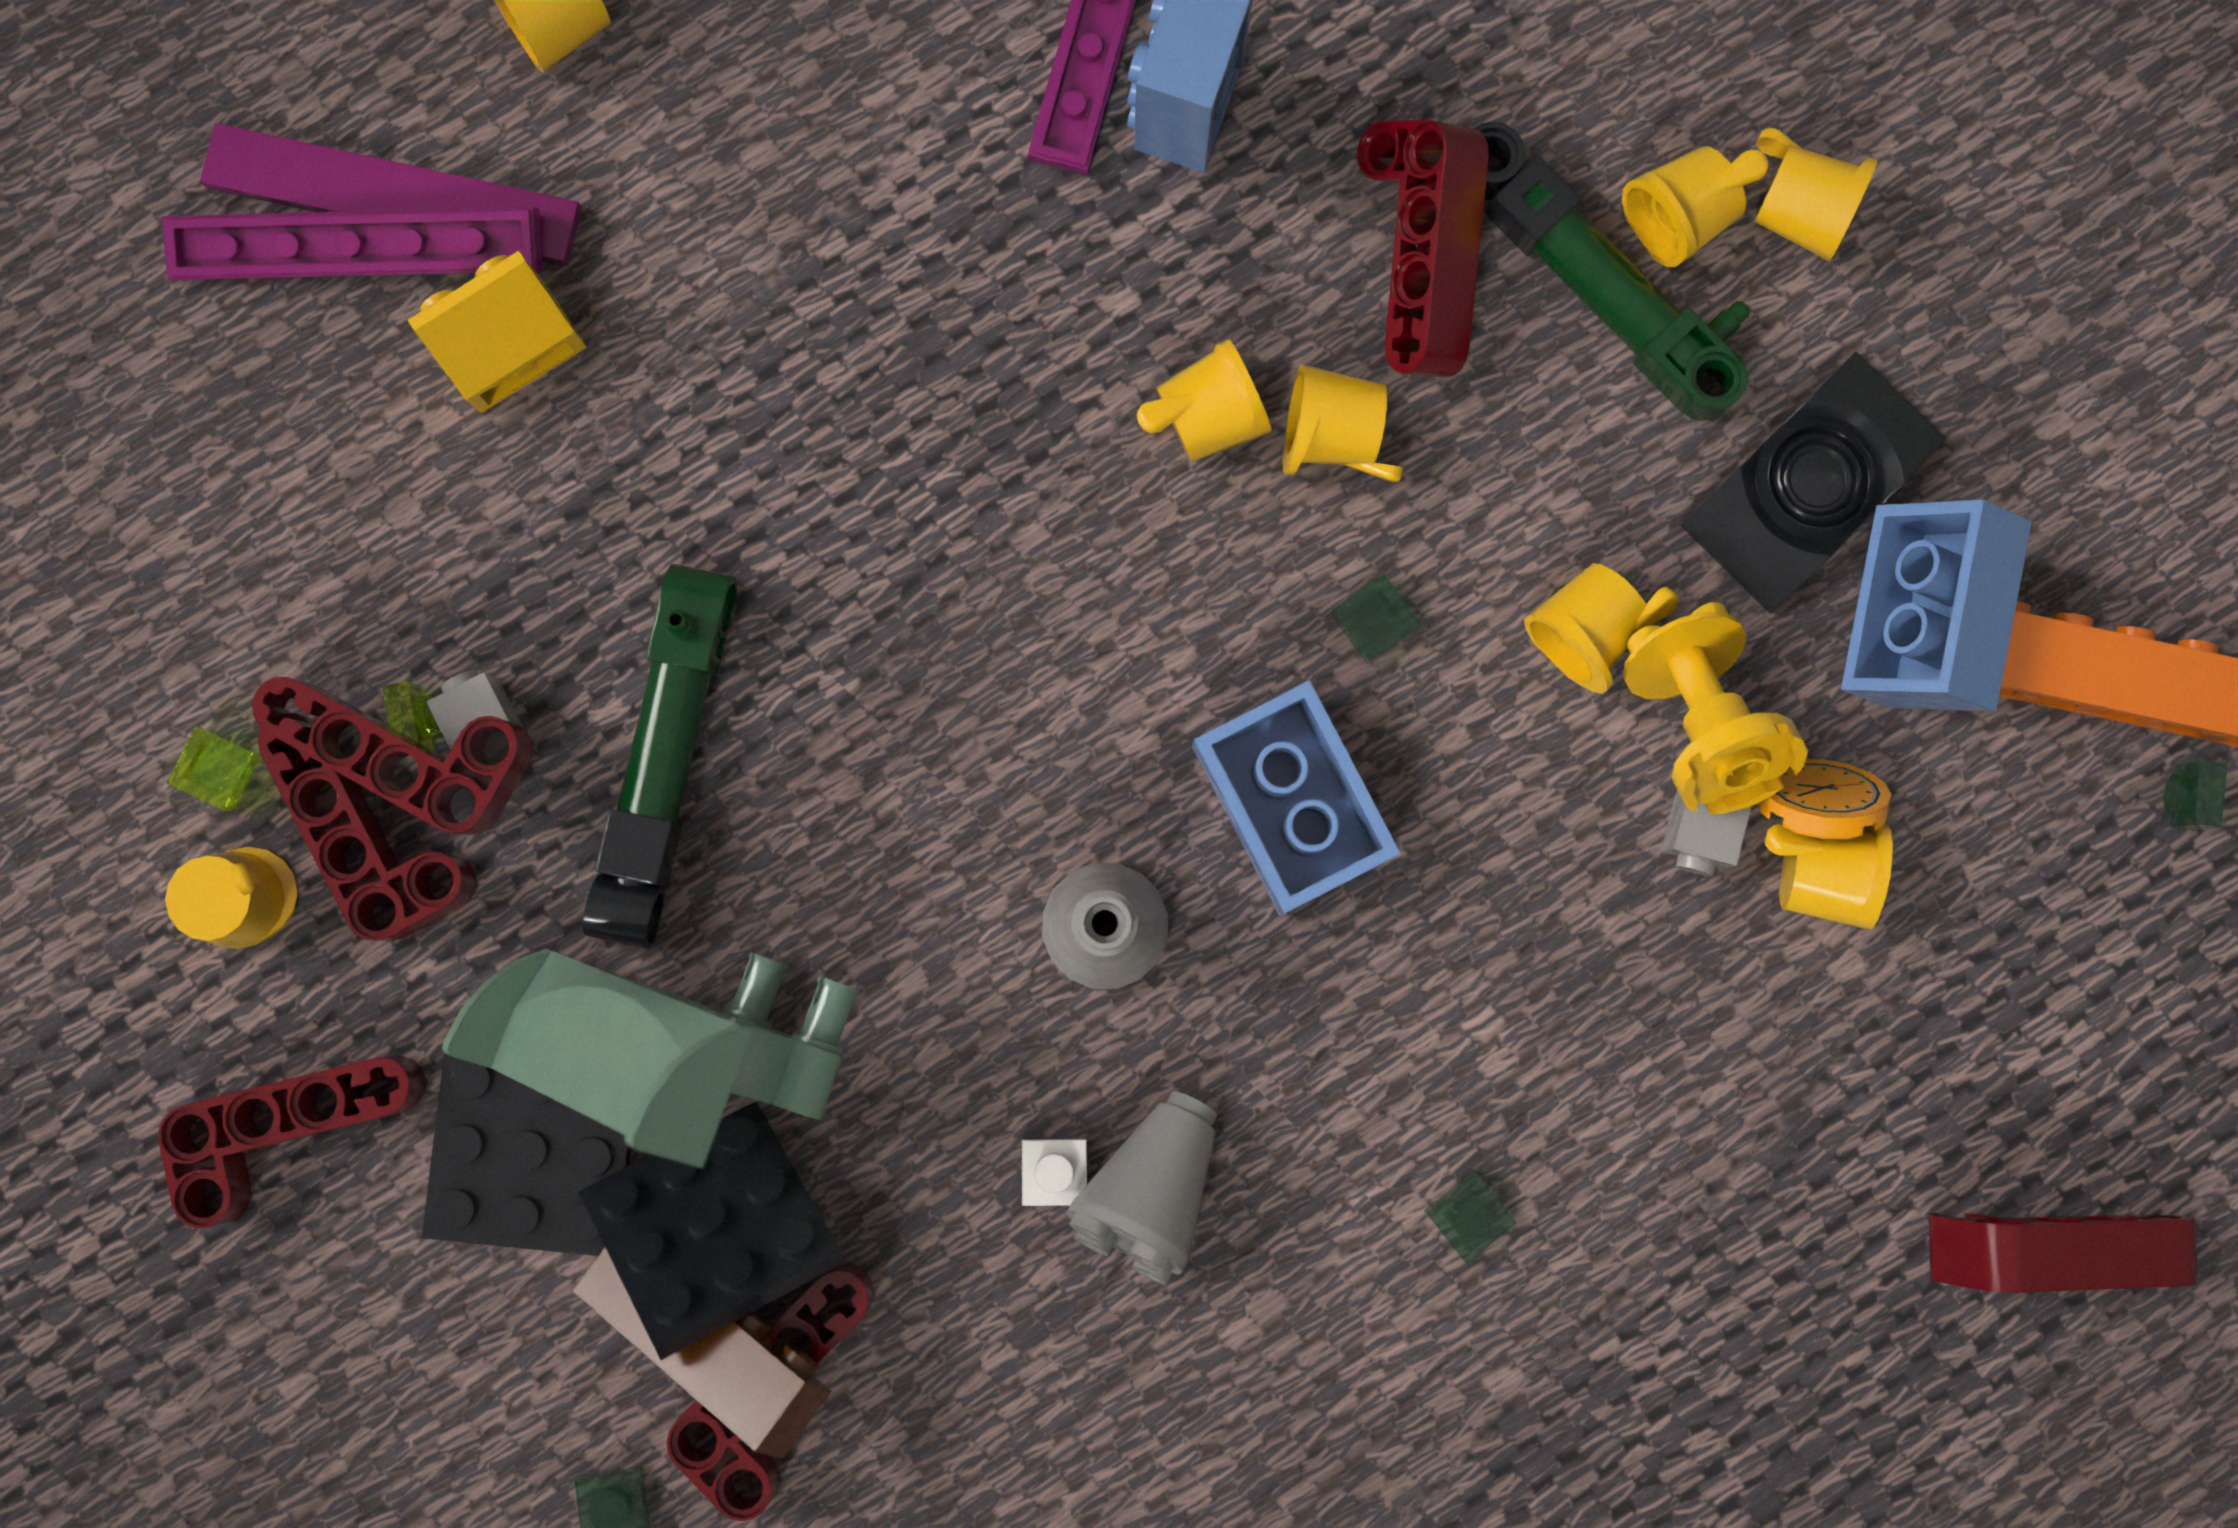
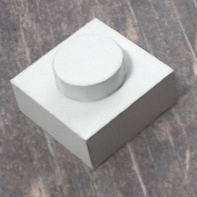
[1022,1139,1087,1206]

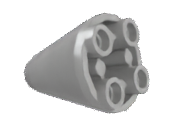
[1042,863,1168,989]
[1066,1091,1217,1285]

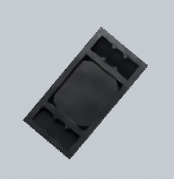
[1680,351,1946,613]

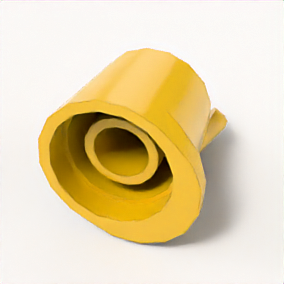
[494,0,611,73]
[1754,127,1878,262]
[1622,146,1768,267]
[1137,339,1272,462]
[1282,364,1403,483]
[1524,563,1679,694]
[1764,824,1893,930]
[165,847,299,949]

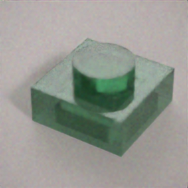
[1330,573,1421,664]
[2163,760,2228,831]
[1423,1171,1516,1264]
[574,1466,651,1528]

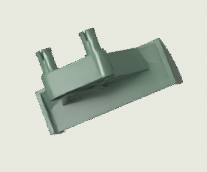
[442,949,859,1168]

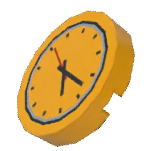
[1757,759,1892,839]

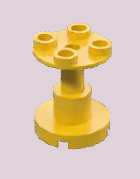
[1623,602,1808,815]

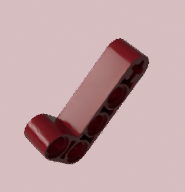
[1357,119,1489,378]
[252,677,533,835]
[257,713,477,942]
[158,1056,426,1229]
[1929,1213,2198,1293]
[666,1264,874,1522]

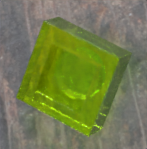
[382,681,440,750]
[167,726,261,812]

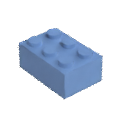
[1127,0,1253,173]
[1841,500,2032,712]
[1192,680,1401,916]

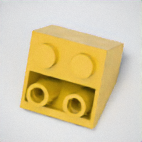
[408,250,587,414]

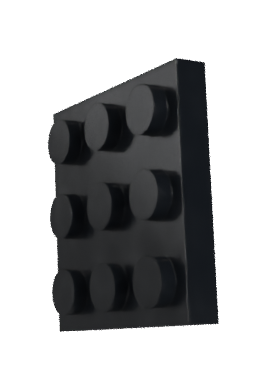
[422,1052,631,1256]
[578,1101,844,1361]

